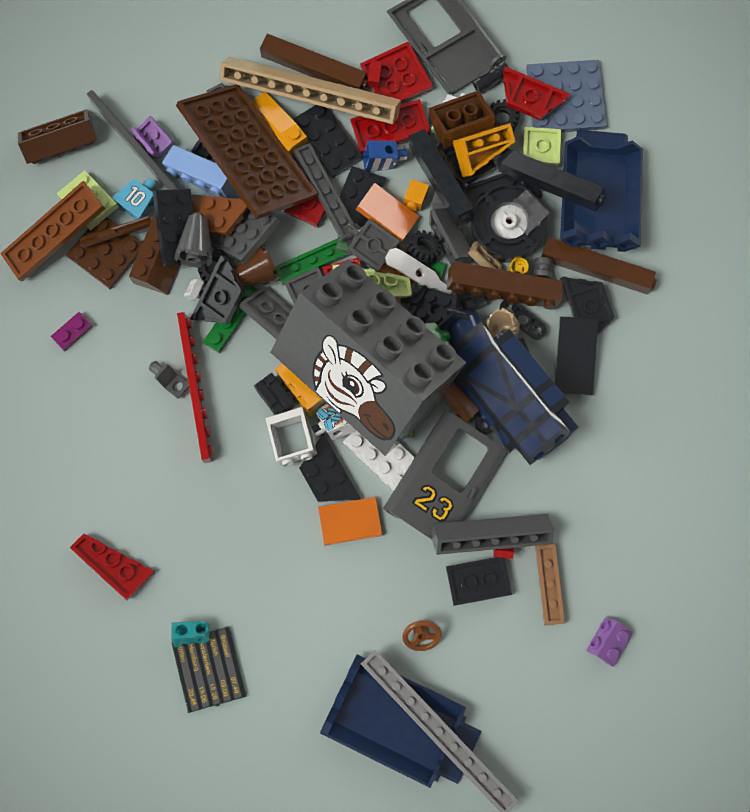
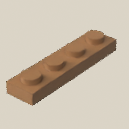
[535,544,565,626]

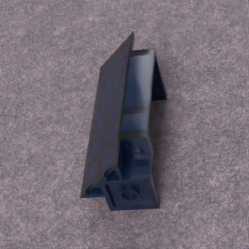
[453,321,579,465]

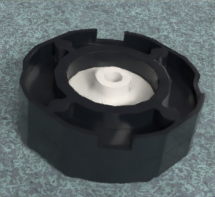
[470,184,547,263]

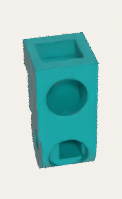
[171,621,210,647]

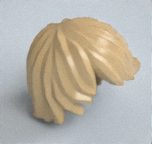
[487,308,520,337]

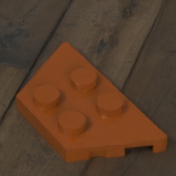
[191,194,248,236]

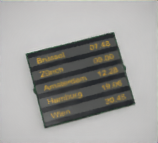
[171,626,247,713]

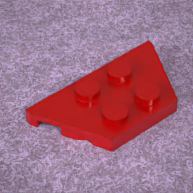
[503,66,570,120]

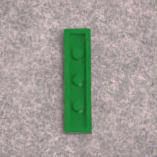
[275,238,350,285]
[203,286,259,353]

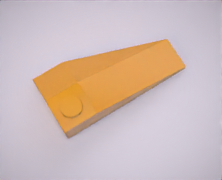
[251,92,308,157]

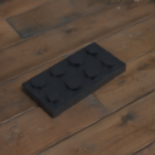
[293,105,363,179]
[153,189,193,267]

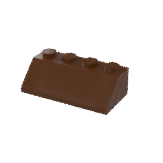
[18,109,97,164]
[129,214,180,295]

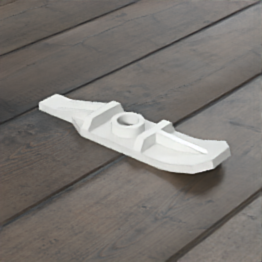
[385,248,452,294]

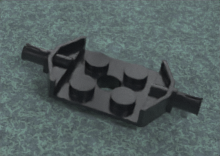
[400,285,469,331]

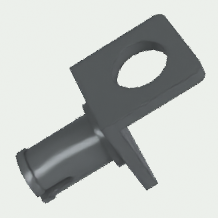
[149,361,189,399]

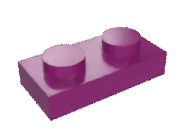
[50,312,93,351]

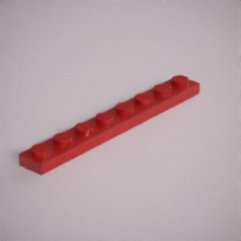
[177,312,214,463]

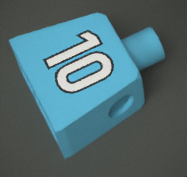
[112,178,157,220]

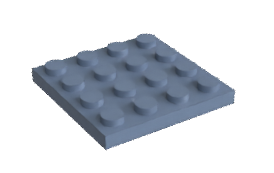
[526,60,606,132]

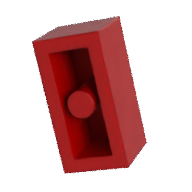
[368,60,382,87]

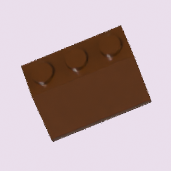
[429,90,495,149]

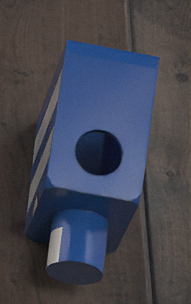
[362,141,407,172]

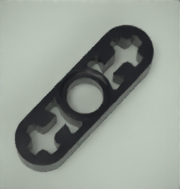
[499,300,547,340]

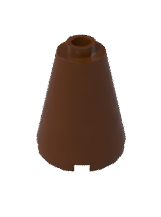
[233,245,280,287]

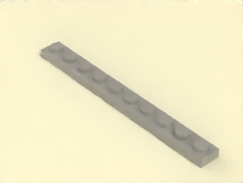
[361,650,519,812]

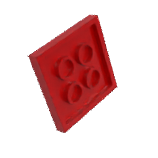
[360,41,433,103]

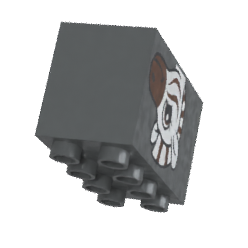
[270,259,466,456]

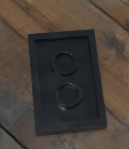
[339,166,386,227]
[446,557,512,606]

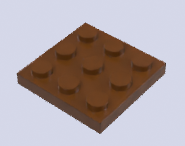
[66,217,142,289]

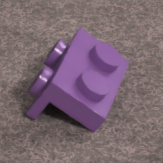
[130,116,175,158]
[587,617,633,667]

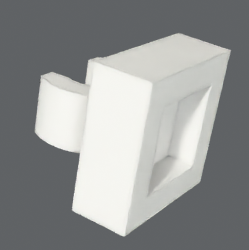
[184,279,205,301]

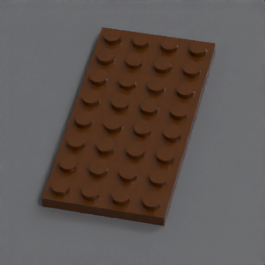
[176,84,318,220]

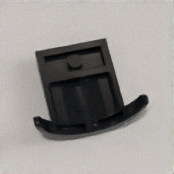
[436,142,496,190]

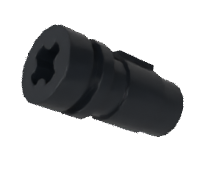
[472,60,509,93]

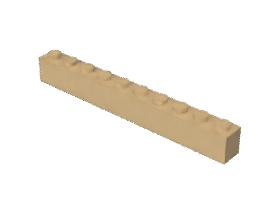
[220,57,401,124]

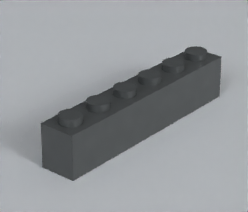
[431,514,555,555]

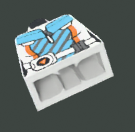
[311,403,357,440]

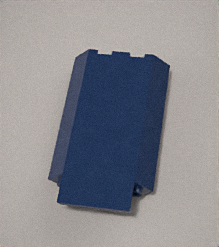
[560,130,643,252]
[320,654,481,788]

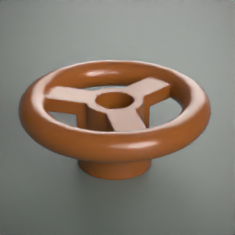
[402,620,442,651]

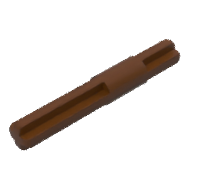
[80,216,152,248]

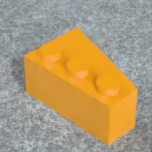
[453,123,515,177]
[275,364,326,417]

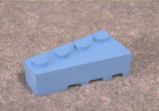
[162,145,239,199]

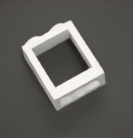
[265,407,317,467]

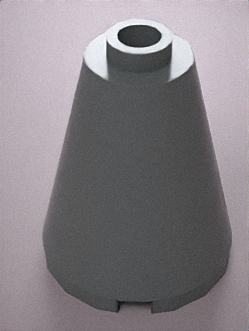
[175,213,213,268]

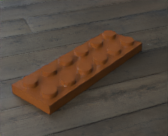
[0,181,106,281]

